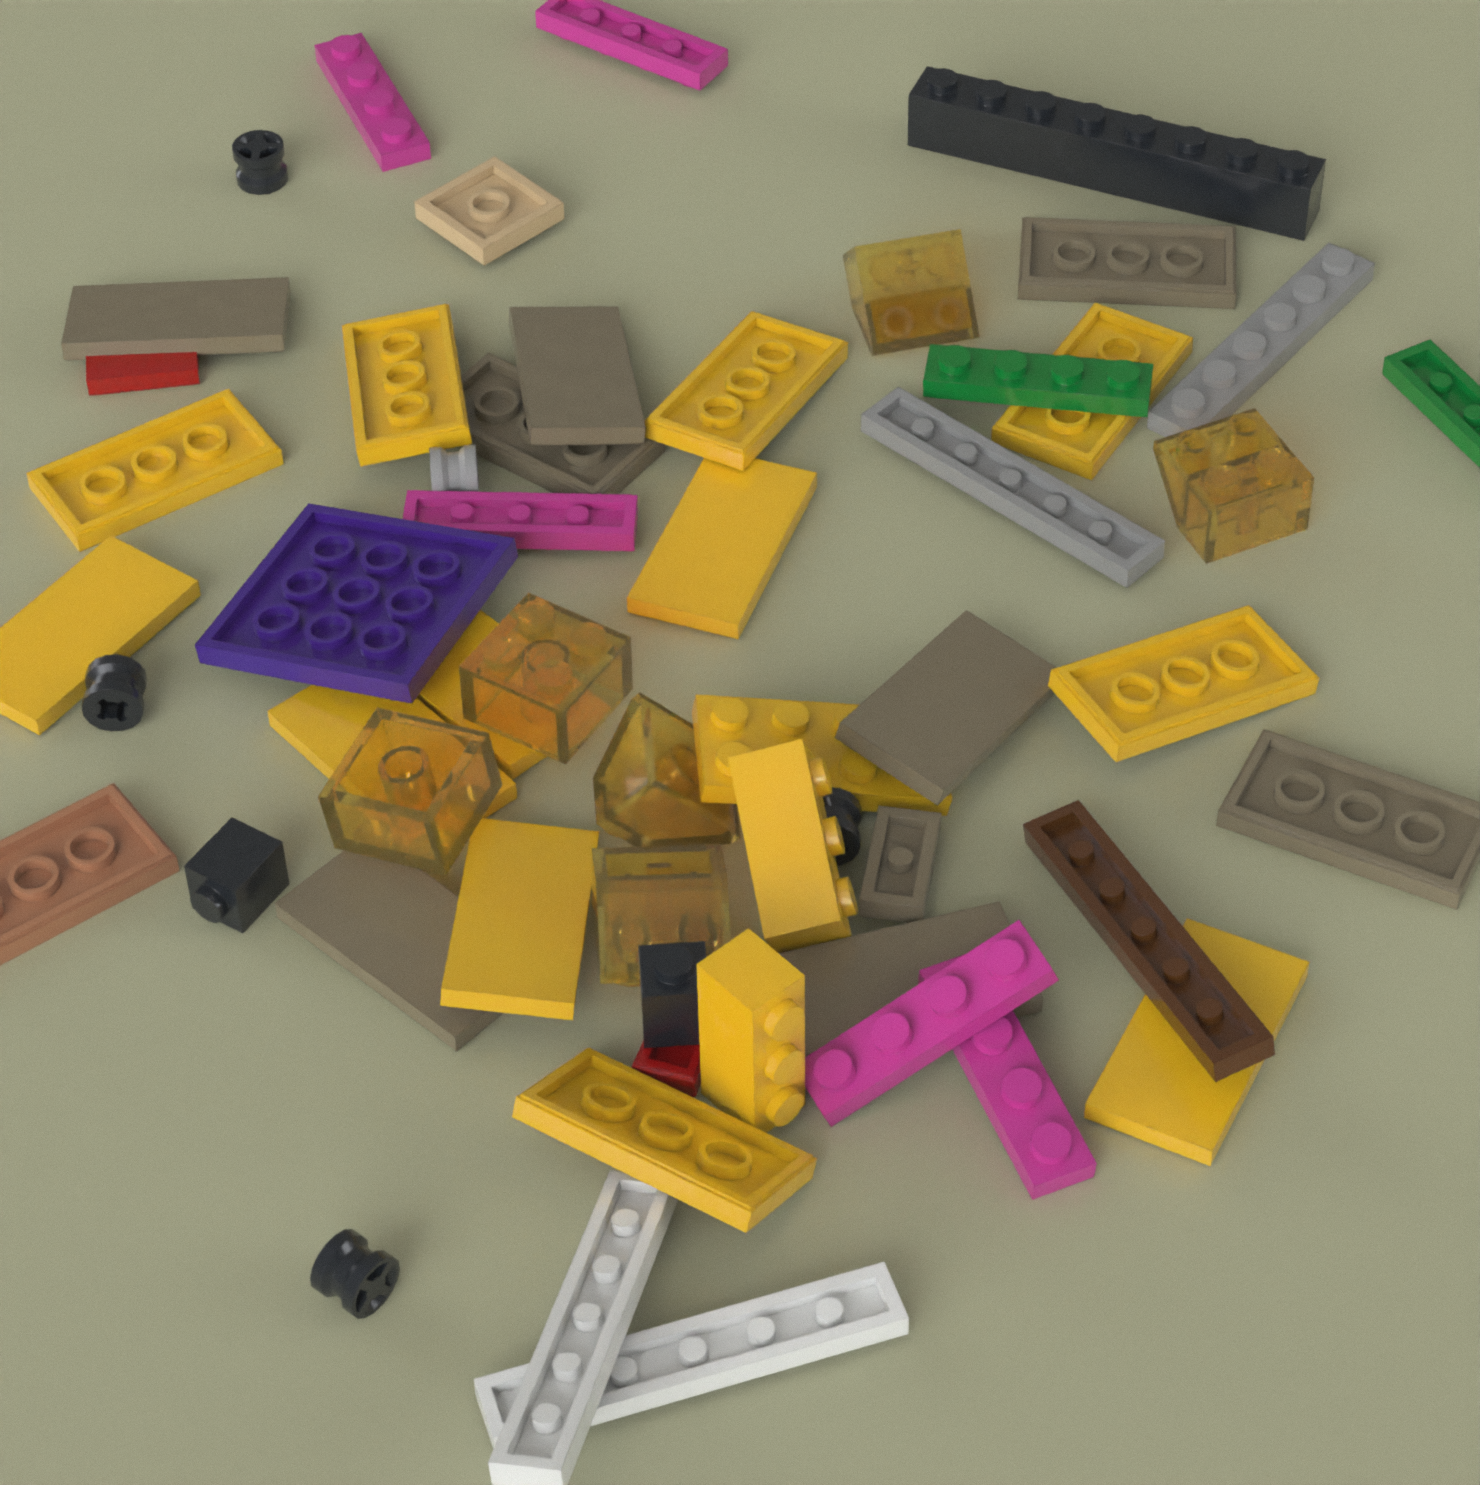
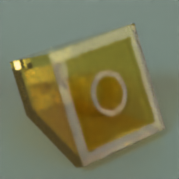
[593,692,740,851]

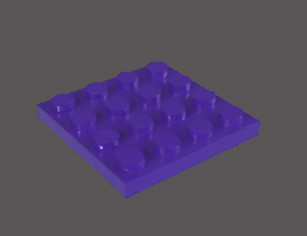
[195,503,518,704]

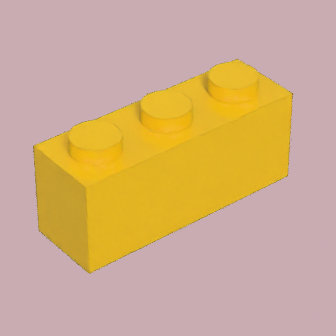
[728,739,858,953]
[696,928,805,1133]

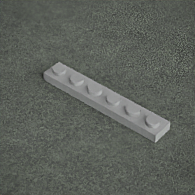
[1147,243,1375,451]
[861,387,1165,588]

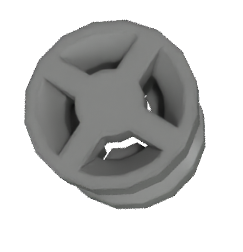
[429,444,480,492]

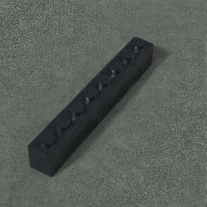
[907,66,1326,241]

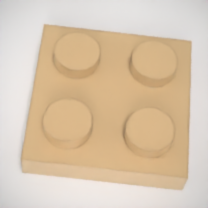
[414,156,565,266]

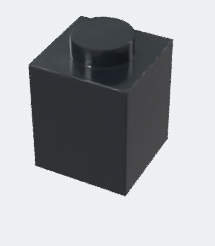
[184,817,290,933]
[638,941,706,1048]

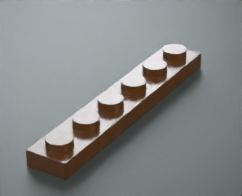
[1023,800,1275,1082]

